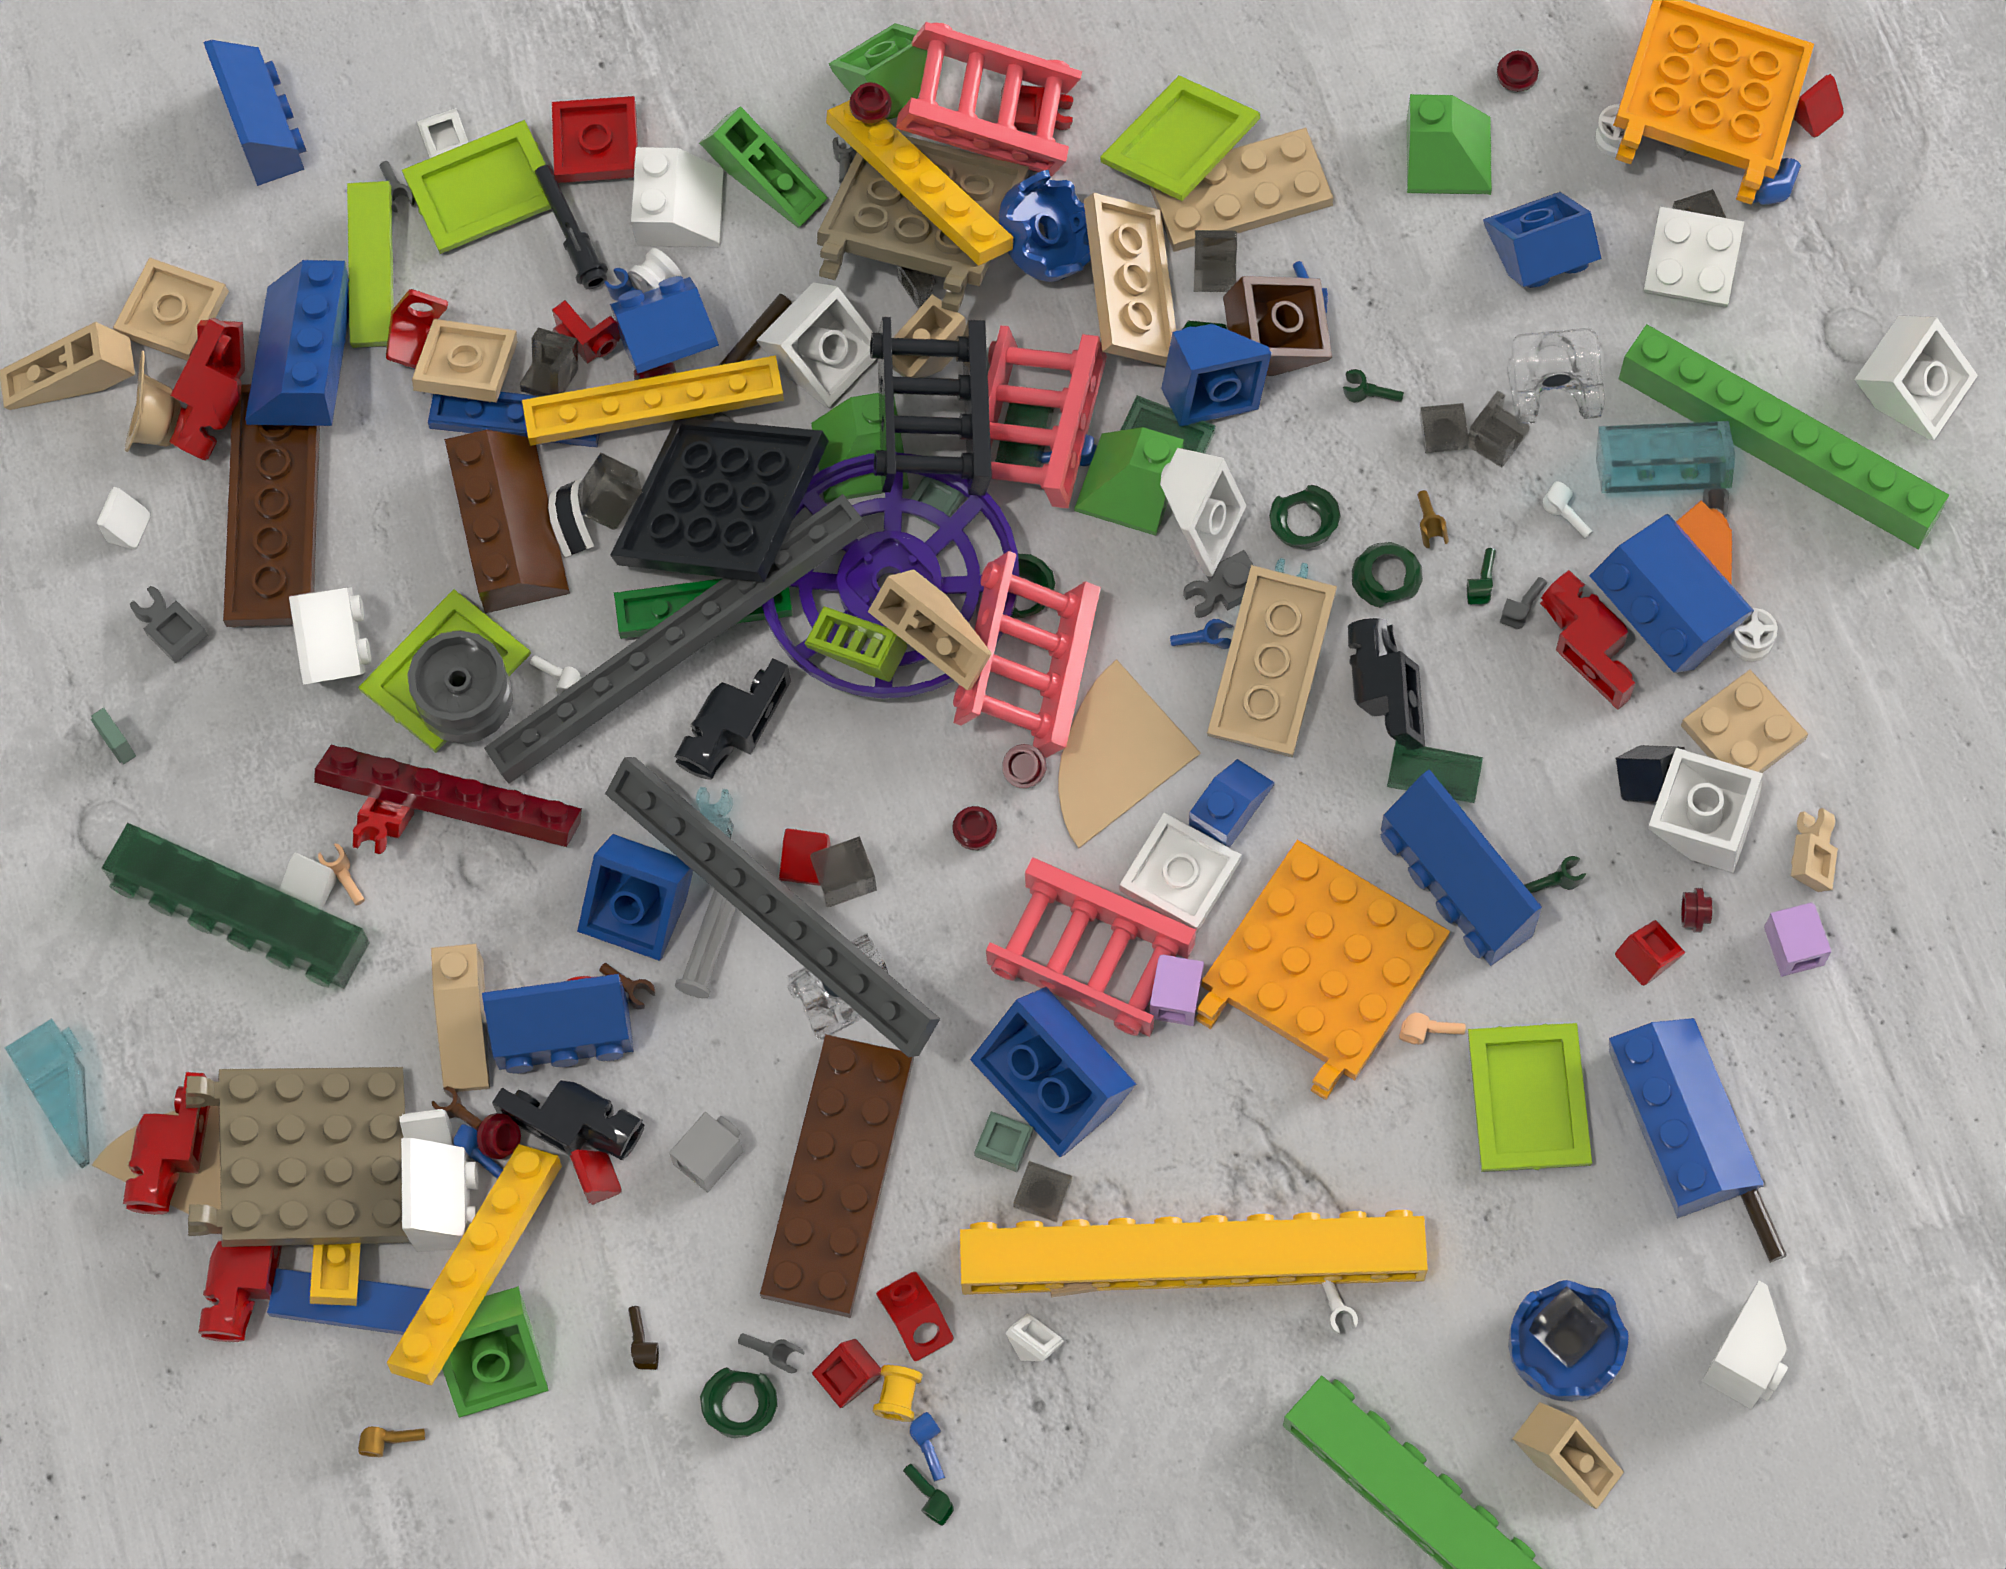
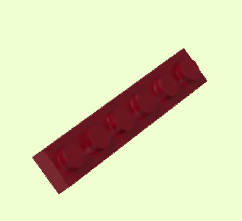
[314,745,582,847]

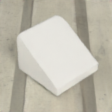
[416,108,468,158]
[97,487,150,549]
[277,852,338,918]
[399,1109,454,1146]

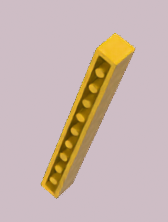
[960,1210,1428,1295]

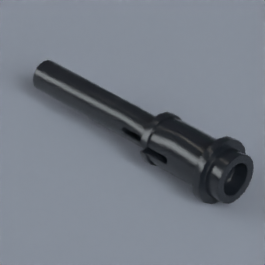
[534,165,608,289]

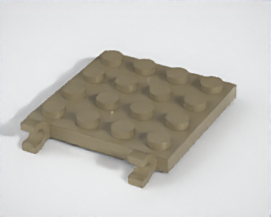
[817,135,1029,312]
[186,1067,409,1247]

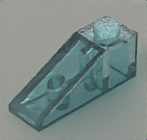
[5,1018,90,1168]

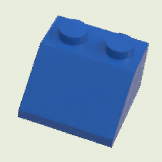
[1483,192,1602,288]
[610,276,719,373]
[1161,323,1271,426]
[577,834,693,961]

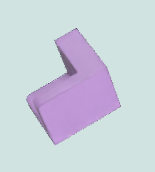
[1764,903,1832,977]
[1150,955,1204,1026]

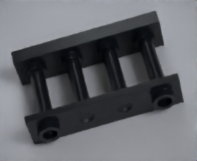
[870,317,992,496]

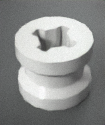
[1595,104,1625,157]
[628,248,682,293]
[1729,608,1778,662]

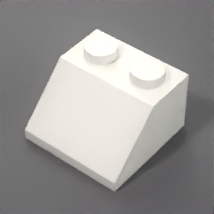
[631,147,724,247]
[756,282,876,407]
[1854,316,1978,440]
[1160,448,1247,577]
[289,587,371,685]
[1648,748,1763,873]
[401,1138,478,1252]
[1702,1281,1788,1409]

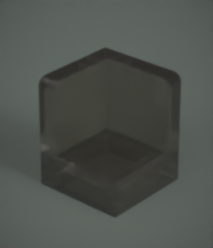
[1194,230,1237,292]
[520,327,578,397]
[1466,390,1530,468]
[578,452,642,530]
[810,836,877,907]
[1529,1286,1608,1368]

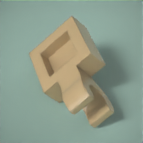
[1791,808,1838,892]

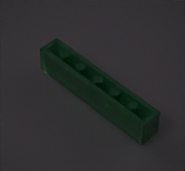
[101,822,370,989]

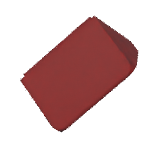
[1794,74,1844,137]
[779,828,831,886]
[1615,920,1686,986]
[570,1150,622,1205]
[812,1339,882,1408]

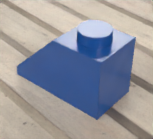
[1189,759,1274,848]

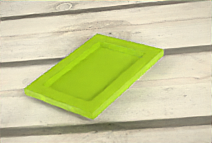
[1100,75,1261,201]
[402,120,551,254]
[358,589,531,753]
[1468,1023,1592,1172]

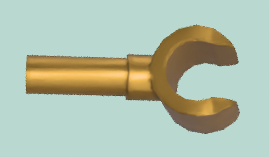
[1417,490,1449,548]
[358,1426,425,1458]

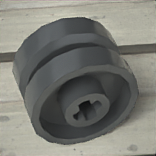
[407,630,513,744]

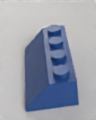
[245,260,349,426]
[1380,769,1542,966]
[1609,1018,1764,1219]

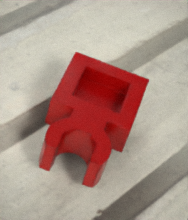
[1001,85,1073,132]
[352,797,415,854]

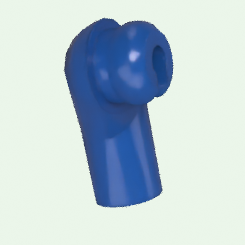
[1753,158,1801,205]

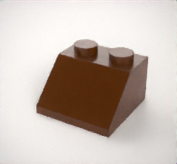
[1223,276,1332,376]

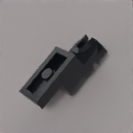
[1348,618,1425,751]
[674,658,791,780]
[492,1080,645,1160]

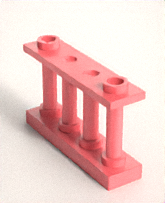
[896,22,1082,176]
[988,325,1107,508]
[953,551,1101,758]
[986,857,1196,1037]

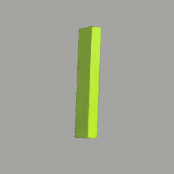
[347,181,394,348]

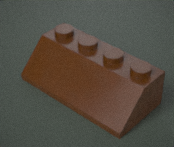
[444,429,570,614]

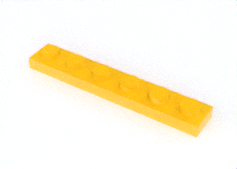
[826,100,1014,266]
[522,355,784,446]
[387,1144,562,1386]

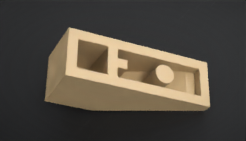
[0,322,135,410]
[868,569,992,690]
[431,944,490,1092]

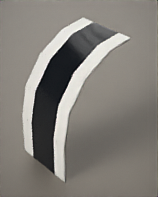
[548,478,594,558]

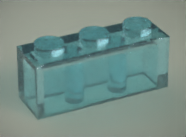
[1596,421,1735,493]

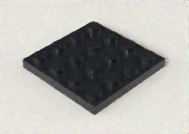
[610,418,829,582]

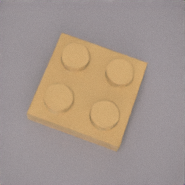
[113,257,229,361]
[412,319,518,403]
[1681,669,1808,773]

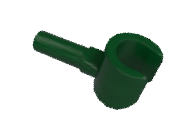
[1343,369,1404,403]
[1467,548,1496,605]
[1524,856,1586,894]
[903,1464,954,1526]

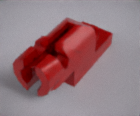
[169,318,241,461]
[1539,570,1635,710]
[123,1072,210,1215]
[198,1241,282,1342]

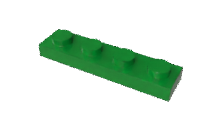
[614,578,793,639]

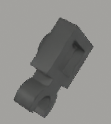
[1183,550,1254,618]
[130,586,208,663]

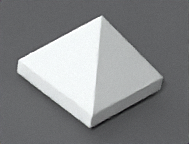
[1005,1314,1064,1361]

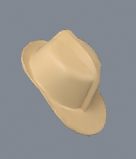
[125,351,181,452]

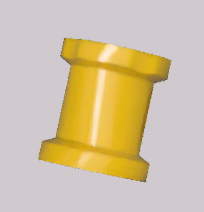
[872,1365,923,1422]

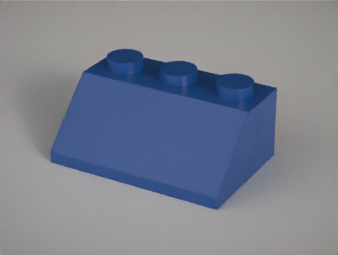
[203,40,307,186]
[1589,514,1754,673]
[482,974,634,1074]
[970,987,1137,1157]

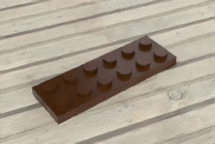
[223,384,320,627]
[760,1034,914,1318]

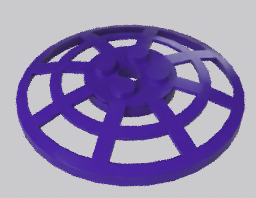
[762,452,1019,699]

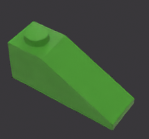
[699,106,828,228]

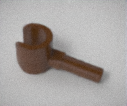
[599,963,655,1010]
[432,1086,482,1131]

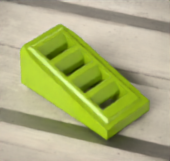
[804,606,907,682]

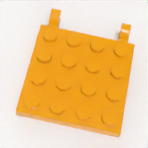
[1613,0,1814,205]
[1196,839,1450,1100]

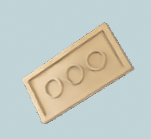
[1149,128,1333,252]
[1084,193,1176,367]
[1207,565,1337,758]

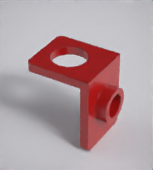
[386,289,448,369]
[876,1271,954,1361]

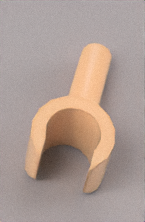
[318,843,365,905]
[1399,1012,1466,1045]

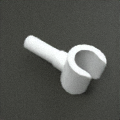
[1543,481,1593,538]
[530,655,582,694]
[1322,1280,1358,1334]

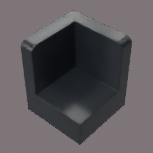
[1616,745,1685,802]

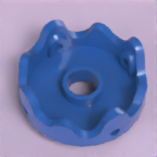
[999,170,1091,282]
[1508,1280,1629,1402]

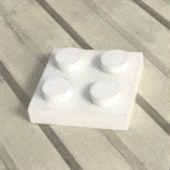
[1643,206,1744,307]
[1119,812,1242,933]

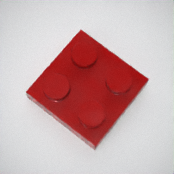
[552,96,638,183]

